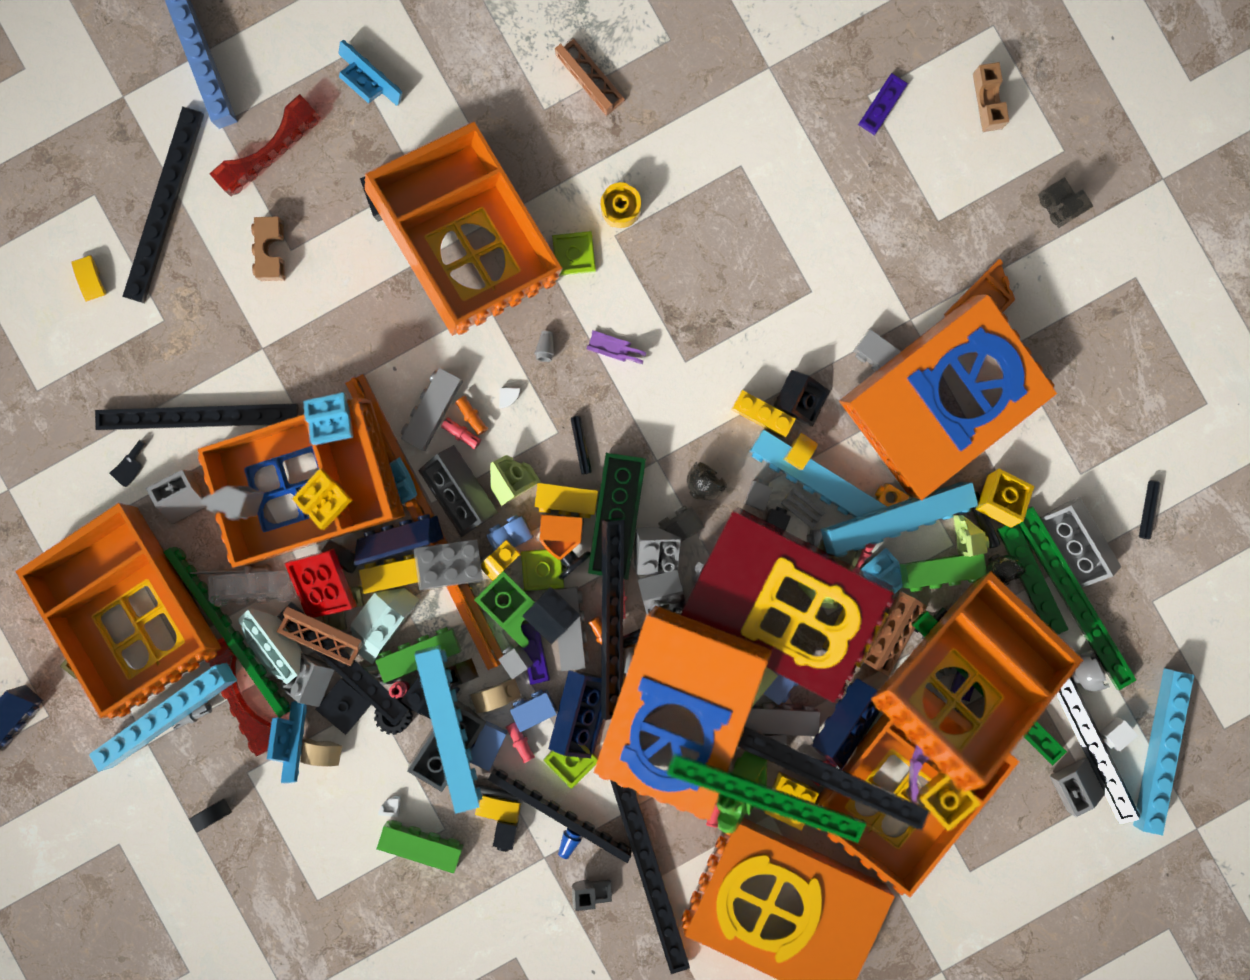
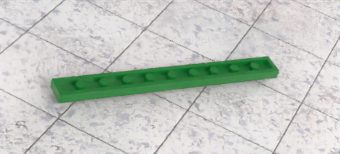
[1018,506,1136,691]
[164,547,290,718]
[911,610,1067,766]
[666,753,867,843]

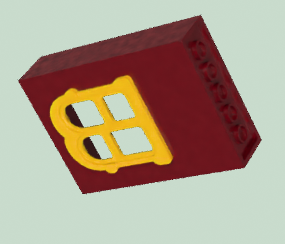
[681,507,895,703]

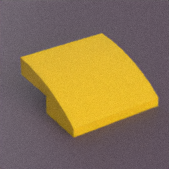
[292,469,352,530]

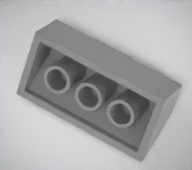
[1040,497,1121,588]

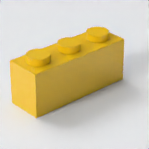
[731,390,796,438]
[534,483,598,518]
[359,554,418,594]

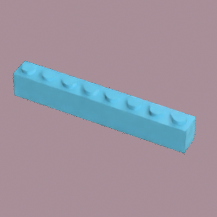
[749,430,887,517]
[821,481,978,557]
[415,645,483,814]
[89,663,237,772]
[1133,668,1194,836]

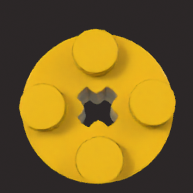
[600,182,641,228]

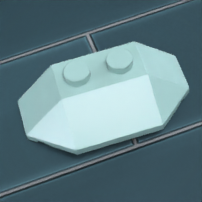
[350,588,421,664]
[238,608,301,684]

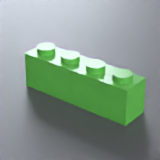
[899,554,987,592]
[375,627,462,683]
[376,820,464,874]

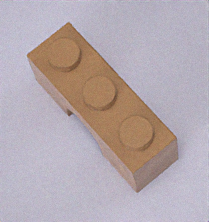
[973,62,1010,132]
[251,217,285,281]

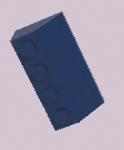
[354,514,444,566]
[548,670,603,759]
[812,678,880,770]
[0,685,44,749]

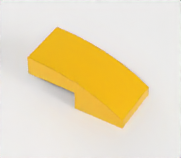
[71,255,107,302]
[475,794,521,823]

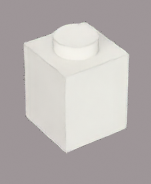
[1100,717,1138,752]

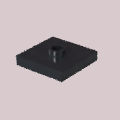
[315,678,371,735]

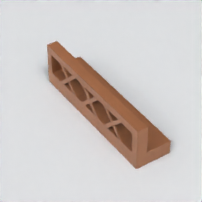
[555,39,625,116]
[864,591,927,676]
[277,607,363,666]

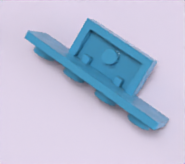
[338,40,402,106]
[267,701,307,784]

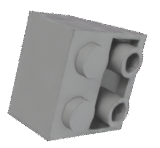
[146,470,207,524]
[200,486,264,520]
[633,527,681,575]
[638,570,686,614]
[280,652,334,707]
[1049,758,1105,817]

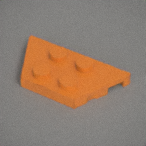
[943,259,1015,317]

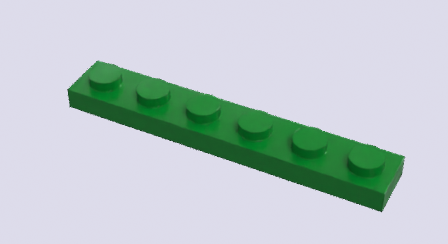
[996,524,1069,635]

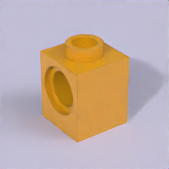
[875,483,909,507]

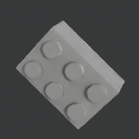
[414,540,483,591]

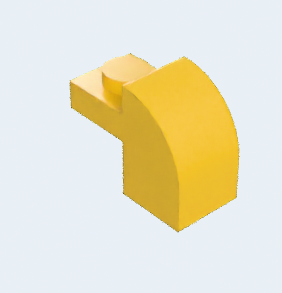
[783,432,818,470]
[481,540,521,581]

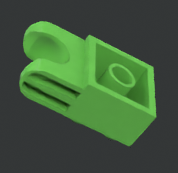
[475,571,535,648]
[717,751,767,833]

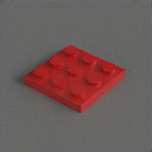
[284,549,357,618]

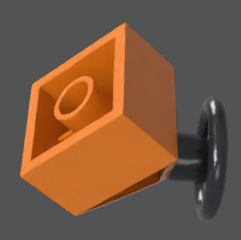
[539,515,591,580]

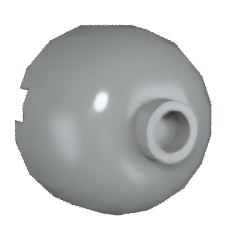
[1072,649,1110,692]

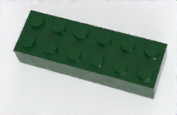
[588,453,646,580]

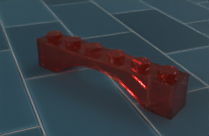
[209,94,320,197]
[205,637,271,757]

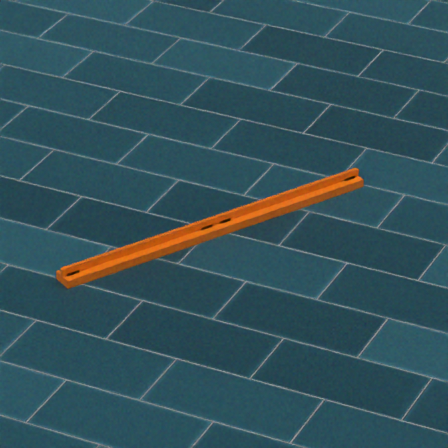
[345,374,504,670]

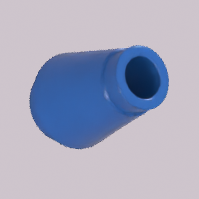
[558,828,582,859]

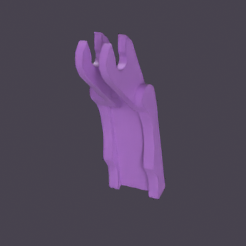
[586,330,646,364]
[908,744,928,805]

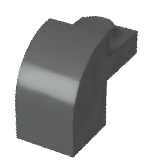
[572,879,612,911]

